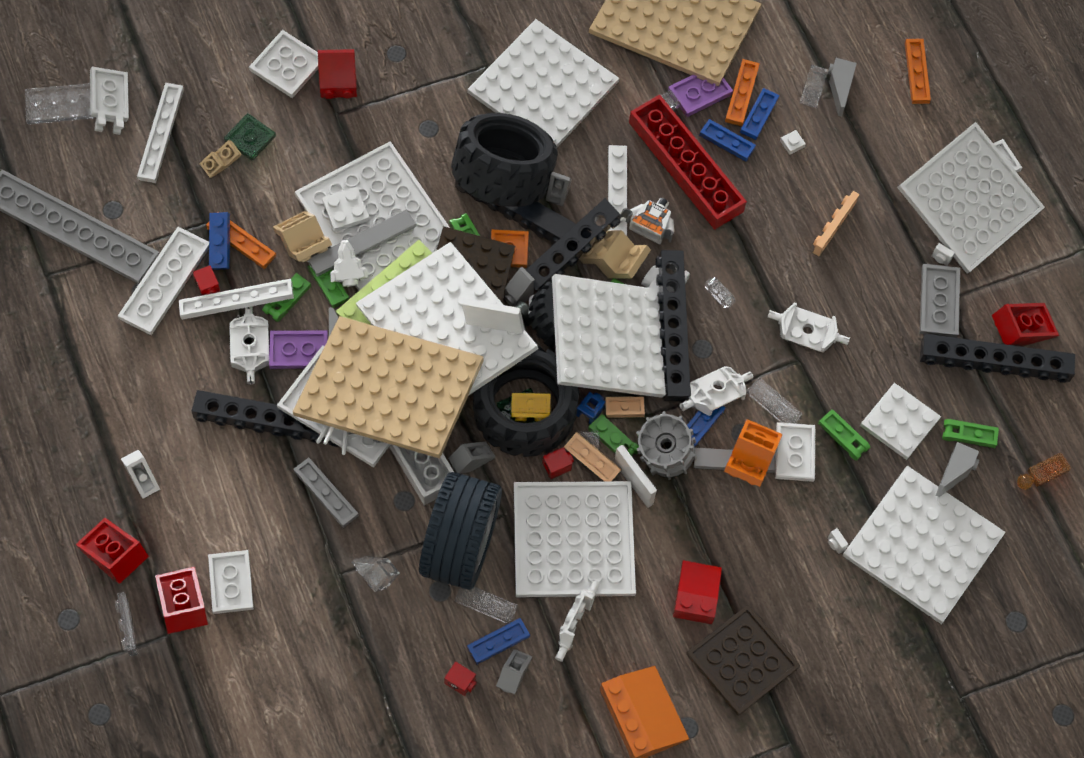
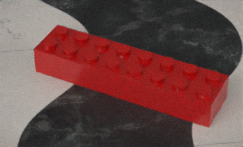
[629,94,747,230]

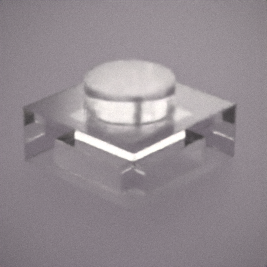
[661,90,681,110]
[579,431,600,451]

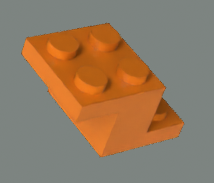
[724,419,783,487]

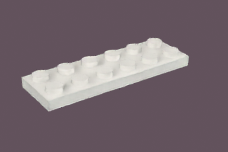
[118,227,209,335]

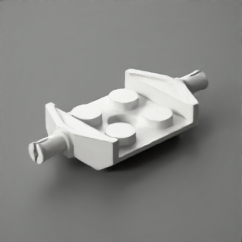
[767,303,850,353]
[230,306,269,384]
[680,366,753,416]
[555,580,601,662]

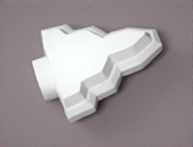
[331,240,369,287]

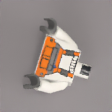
[620,198,675,244]

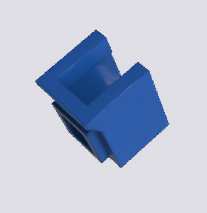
[576,392,605,424]

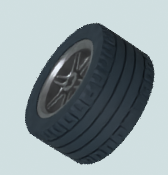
[419,472,502,590]

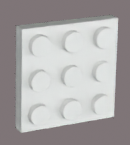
[249,30,318,98]
[860,383,941,460]

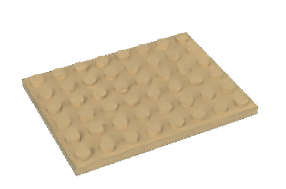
[589,0,761,87]
[293,316,484,459]

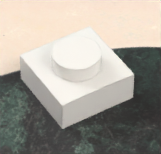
[780,130,806,155]
[932,243,955,266]
[828,528,848,554]

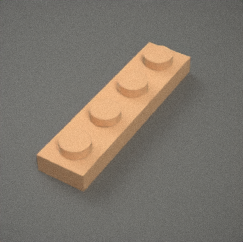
[813,191,860,256]

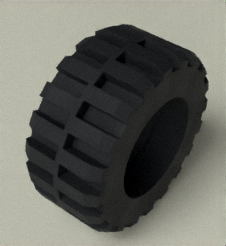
[529,276,574,350]

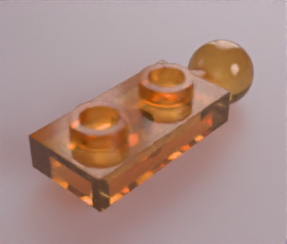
[1017,452,1071,489]

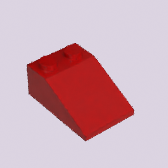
[318,49,357,99]
[991,303,1059,347]
[75,518,149,584]
[673,560,722,625]
[155,567,208,634]

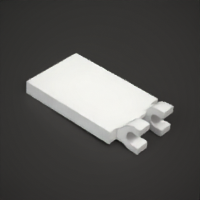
[90,67,129,135]

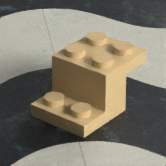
[273,211,332,262]
[579,230,651,278]

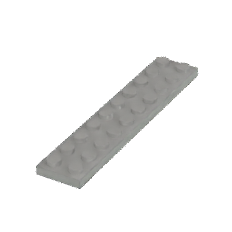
[0,170,160,284]

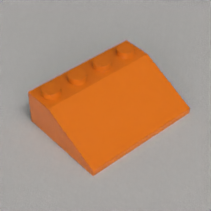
[600,666,689,758]

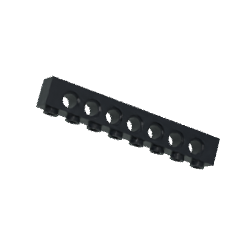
[655,250,691,401]
[920,334,1075,383]
[191,390,340,447]

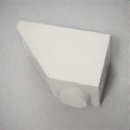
[121,450,160,498]

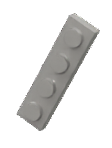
[294,457,359,528]

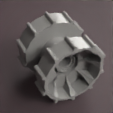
[636,411,697,480]

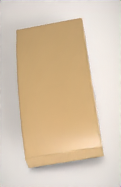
[199,140,242,178]

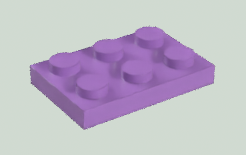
[668,75,733,117]
[269,330,328,369]

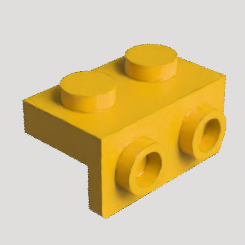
[511,393,551,421]

